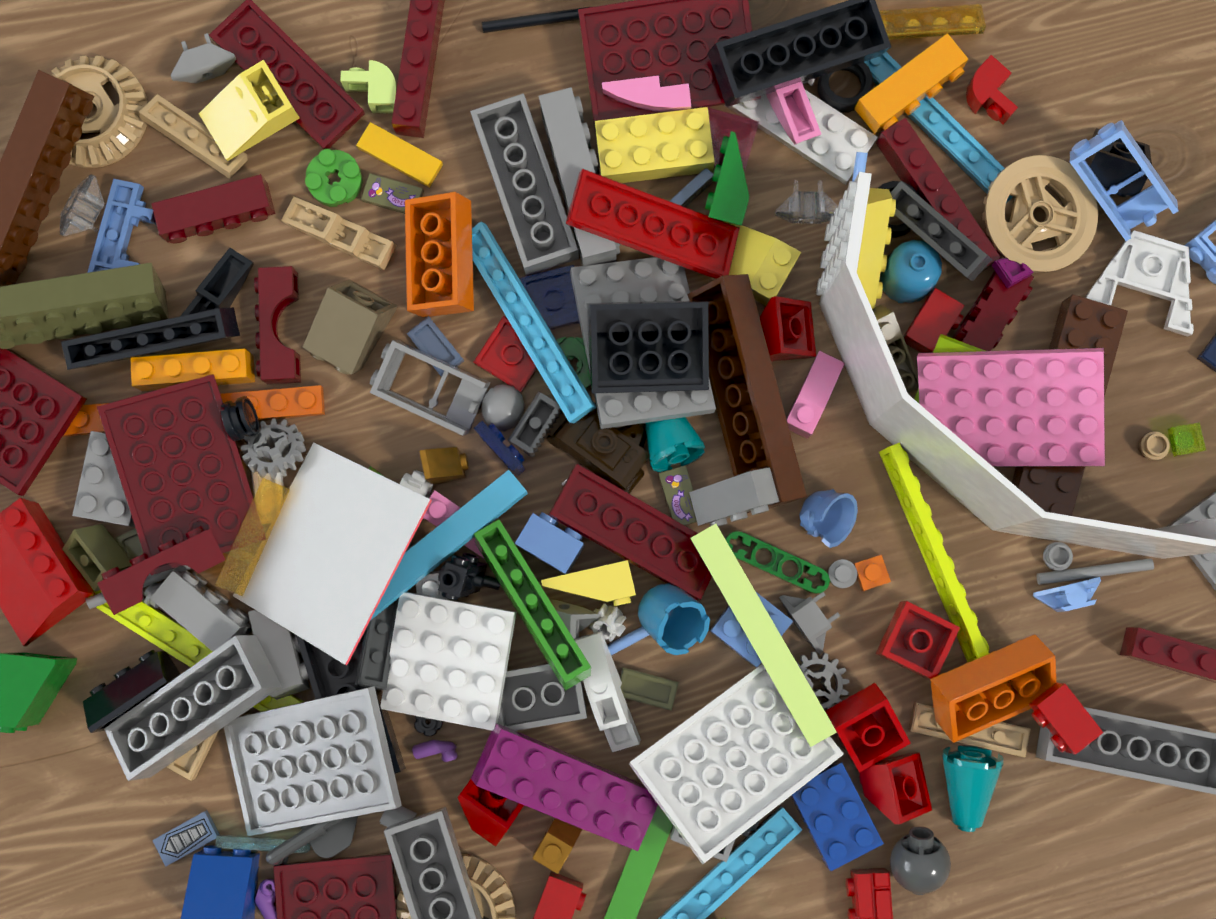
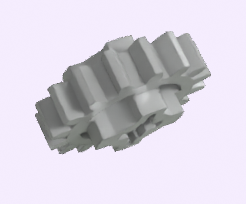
[241,418,306,479]
[798,652,850,709]

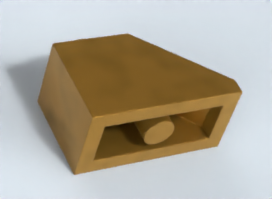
[419,447,469,485]
[532,818,582,874]

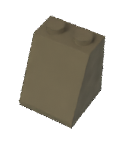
[302,279,398,375]

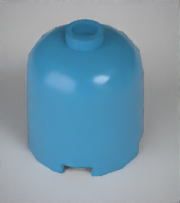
[880,240,942,303]
[638,583,710,655]

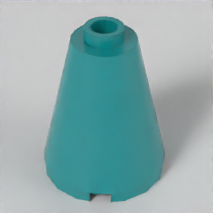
[645,417,706,472]
[942,746,1004,832]

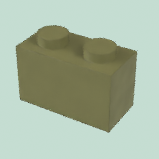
[62,524,132,591]

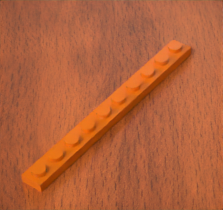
[63,385,325,437]

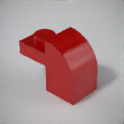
[966,55,1018,125]

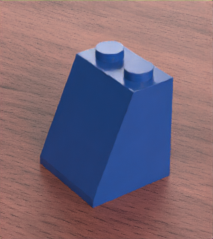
[181,846,260,919]

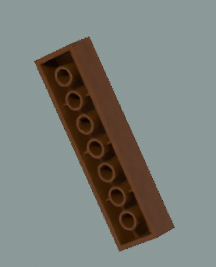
[0,70,94,287]
[687,274,807,513]
[1012,294,1128,516]

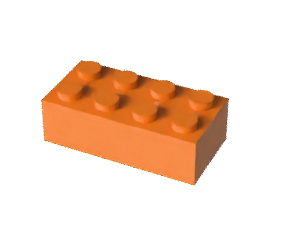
[405,192,474,318]
[930,634,1056,743]

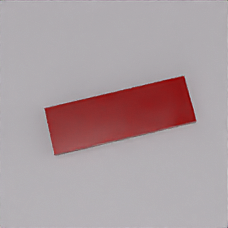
[566,169,740,279]

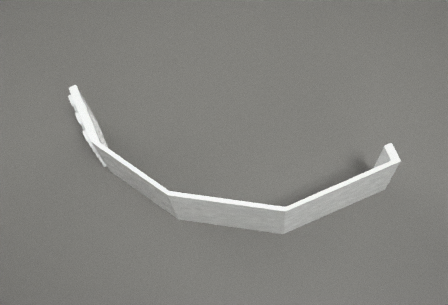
[816,172,1216,559]

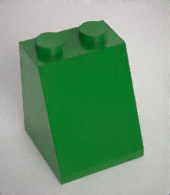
[0,652,77,733]

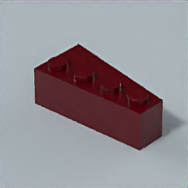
[952,270,1034,351]

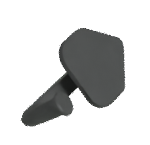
[266,816,358,865]

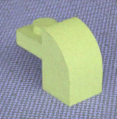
[340,60,397,113]

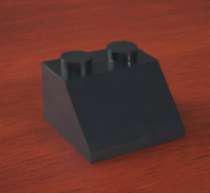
[1085,128,1152,197]

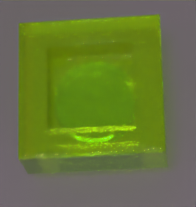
[1167,422,1206,457]

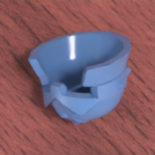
[799,489,858,548]

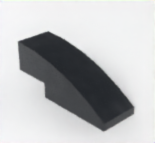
[181,248,254,316]

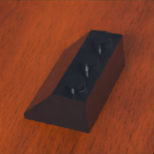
[83,650,181,733]

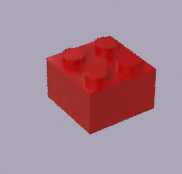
[875,601,960,680]
[825,683,911,773]

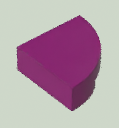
[991,258,1033,288]

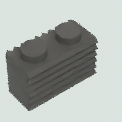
[508,391,562,457]

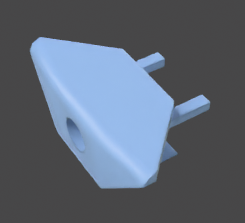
[1033,577,1101,612]

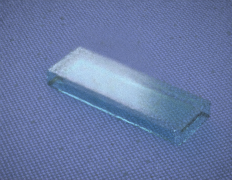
[215,835,311,853]

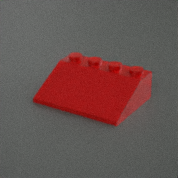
[0,498,95,646]

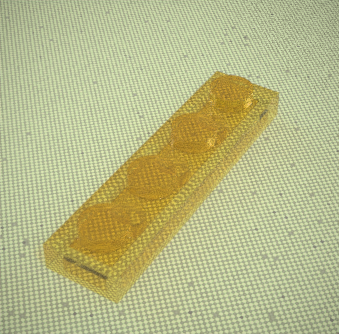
[879,4,986,40]
[215,478,290,596]

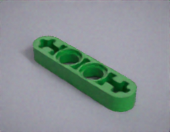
[725,531,830,594]

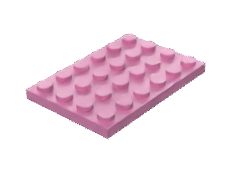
[917,348,1105,466]

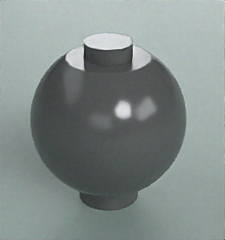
[890,827,951,895]

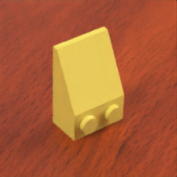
[723,221,801,306]
[541,560,636,607]

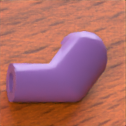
[412,740,458,762]
[255,879,277,919]

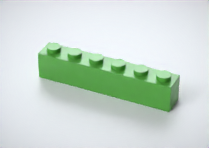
[474,520,591,691]

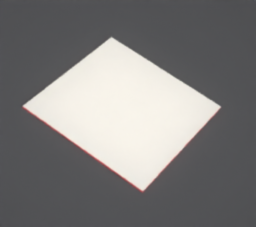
[233,442,432,665]

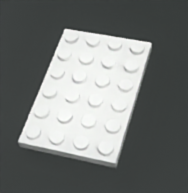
[629,664,843,864]

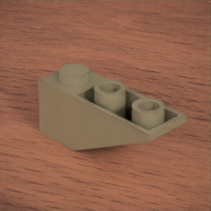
[872,305,919,393]

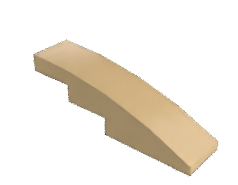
[281,197,397,270]

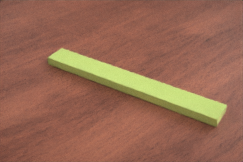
[690,524,837,747]

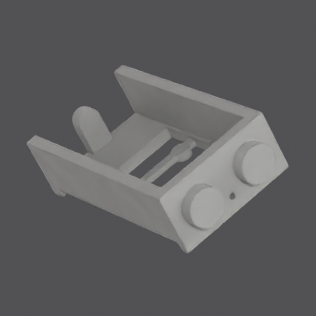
[370,340,491,436]

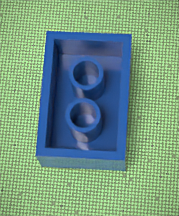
[791,760,884,871]

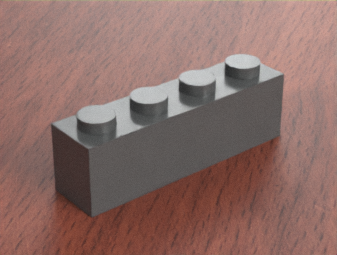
[891,181,993,281]

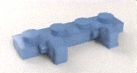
[87,178,156,273]

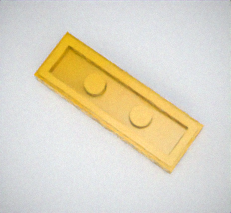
[356,122,443,188]

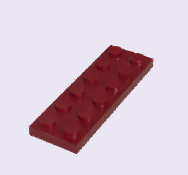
[209,0,365,150]
[548,464,712,601]

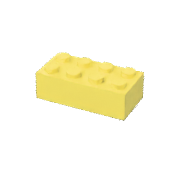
[595,107,715,183]

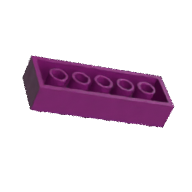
[471,723,658,851]

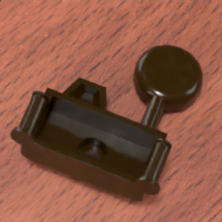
[546,402,650,494]

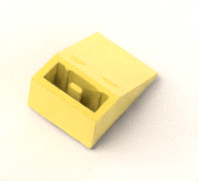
[199,60,300,161]

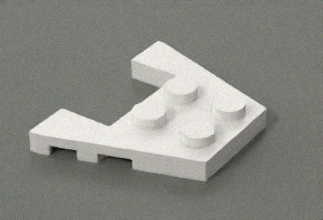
[1085,230,1194,337]

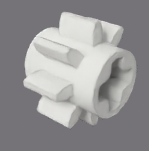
[400,470,433,498]
[590,604,626,642]

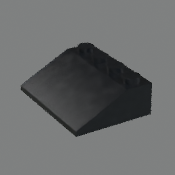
[587,300,709,394]

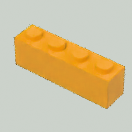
[855,33,968,135]
[130,348,255,391]

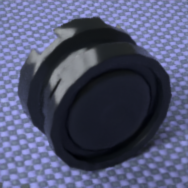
[220,396,260,441]

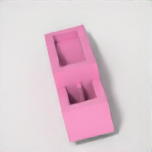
[602,76,691,112]
[766,81,821,145]

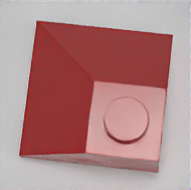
[760,296,816,361]
[859,752,932,824]
[457,779,524,847]

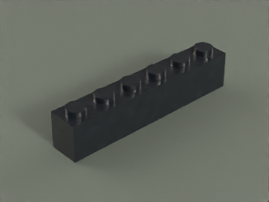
[61,307,240,370]

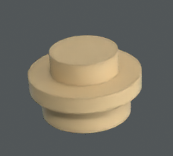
[1140,431,1170,460]

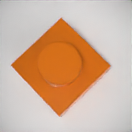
[854,555,891,591]

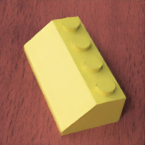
[857,188,896,309]

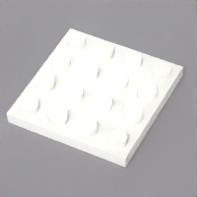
[380,592,517,731]

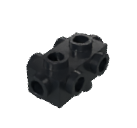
[438,553,500,600]

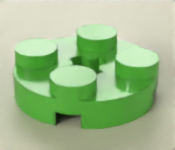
[305,149,363,207]

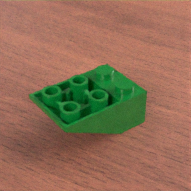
[705,131,750,226]

